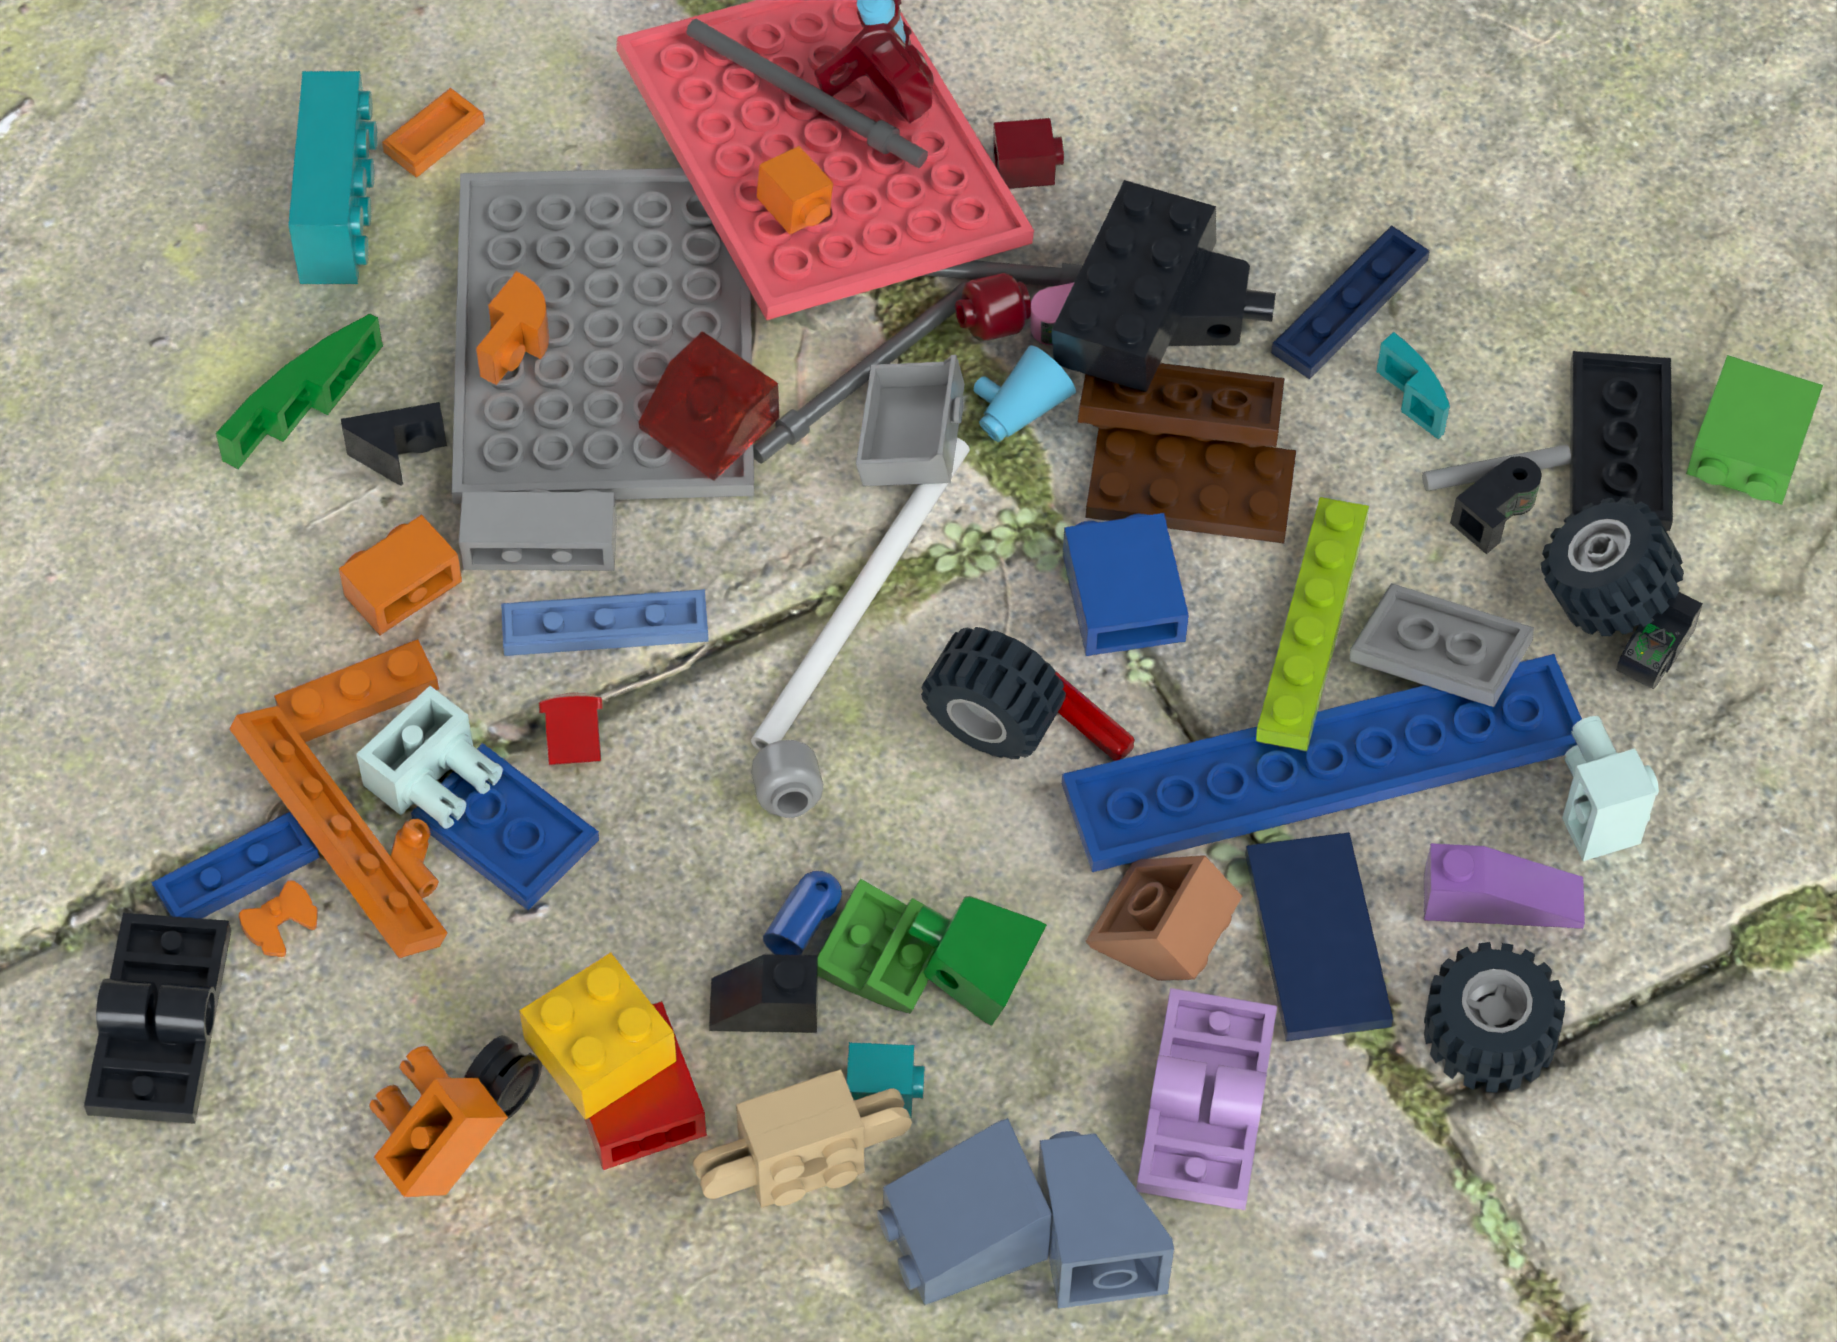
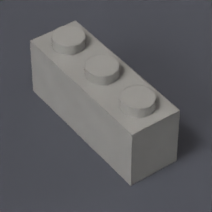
[459,489,617,571]

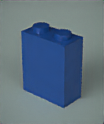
[1063,513,1189,656]

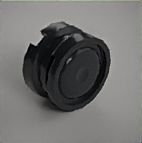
[464,1035,543,1120]

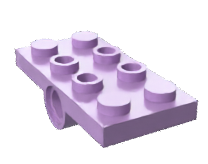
[1136,988,1277,1210]

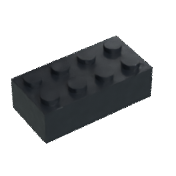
[1052,180,1216,392]

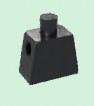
[1168,252,1276,346]

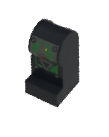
[1450,456,1542,554]
[1616,592,1703,689]

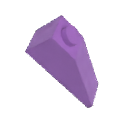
[1424,843,1585,929]

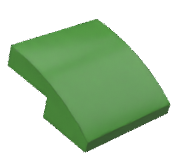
[818,879,940,1014]

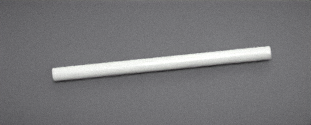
[751,438,970,751]

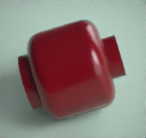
[955,273,1031,342]

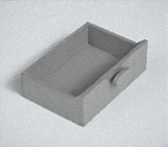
[856,355,965,486]

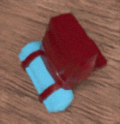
[814,0,934,124]

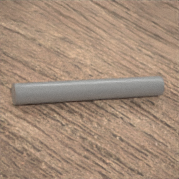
[1422,445,1571,491]

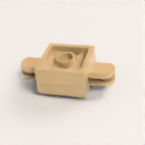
[693,1069,912,1208]

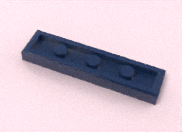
[1271,225,1430,379]

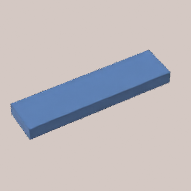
[501,589,709,656]

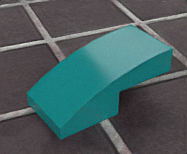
[1376,332,1450,439]

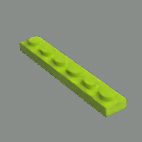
[1256,497,1369,751]

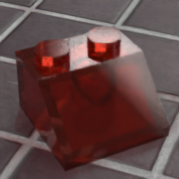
[638,331,780,481]

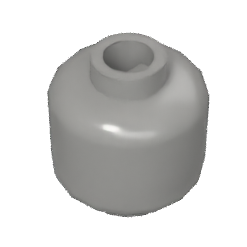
[751,740,823,818]

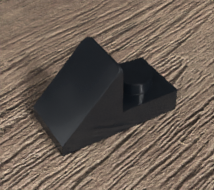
[340,402,447,485]

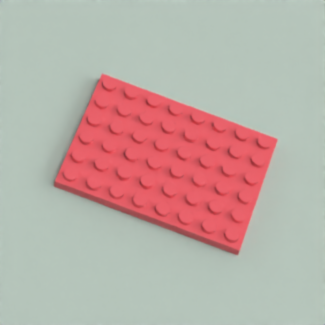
[616,0,1034,320]

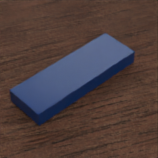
[151,812,320,919]

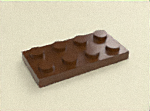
[1078,363,1285,447]
[1085,427,1296,544]

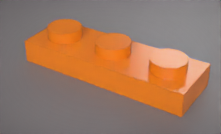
[274,639,439,742]

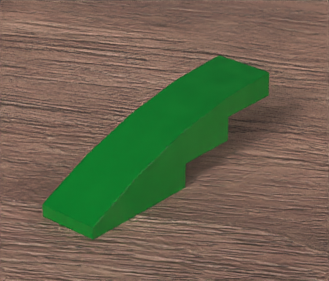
[216,313,383,470]

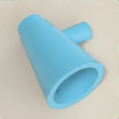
[974,345,1076,442]

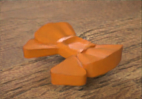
[239,880,318,957]

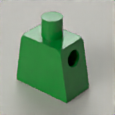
[908,896,1047,1026]

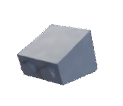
[877,1118,1052,1305]
[1037,1131,1174,1309]

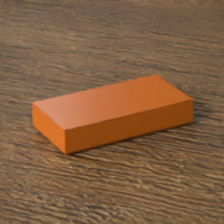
[382,87,485,178]

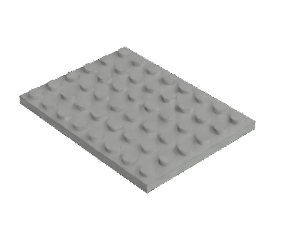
[452,168,754,504]

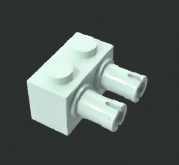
[357,686,503,829]
[1562,716,1659,861]

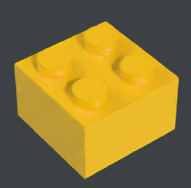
[519,952,676,1120]

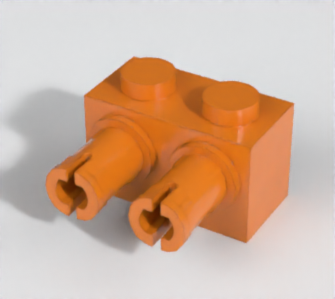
[369,1046,508,1197]

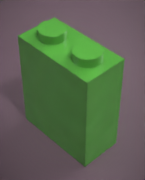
[1686,355,1823,505]

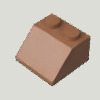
[1085,855,1243,981]

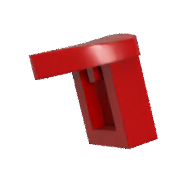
[539,692,603,765]

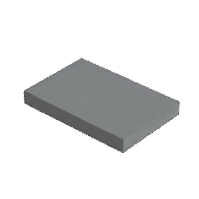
[1350,583,1534,707]

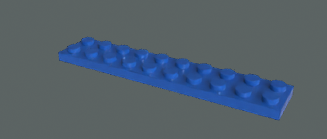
[1062,654,1582,872]

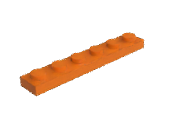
[229,706,448,958]

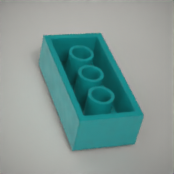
[288,71,377,284]

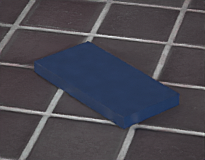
[1245,832,1393,1041]

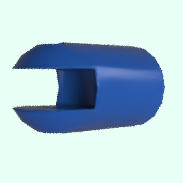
[763,871,842,955]

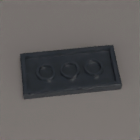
[1570,351,1673,531]

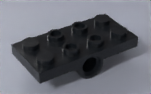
[84,913,232,1124]

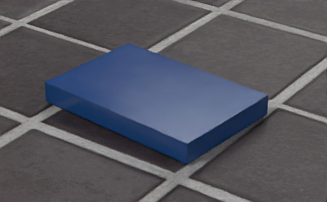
[411,743,599,911]

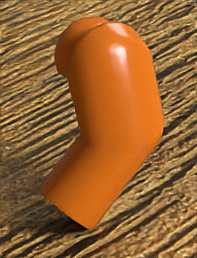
[390,819,439,898]

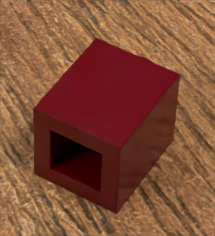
[993,118,1064,189]

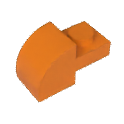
[476,271,549,385]

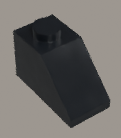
[709,954,818,1033]

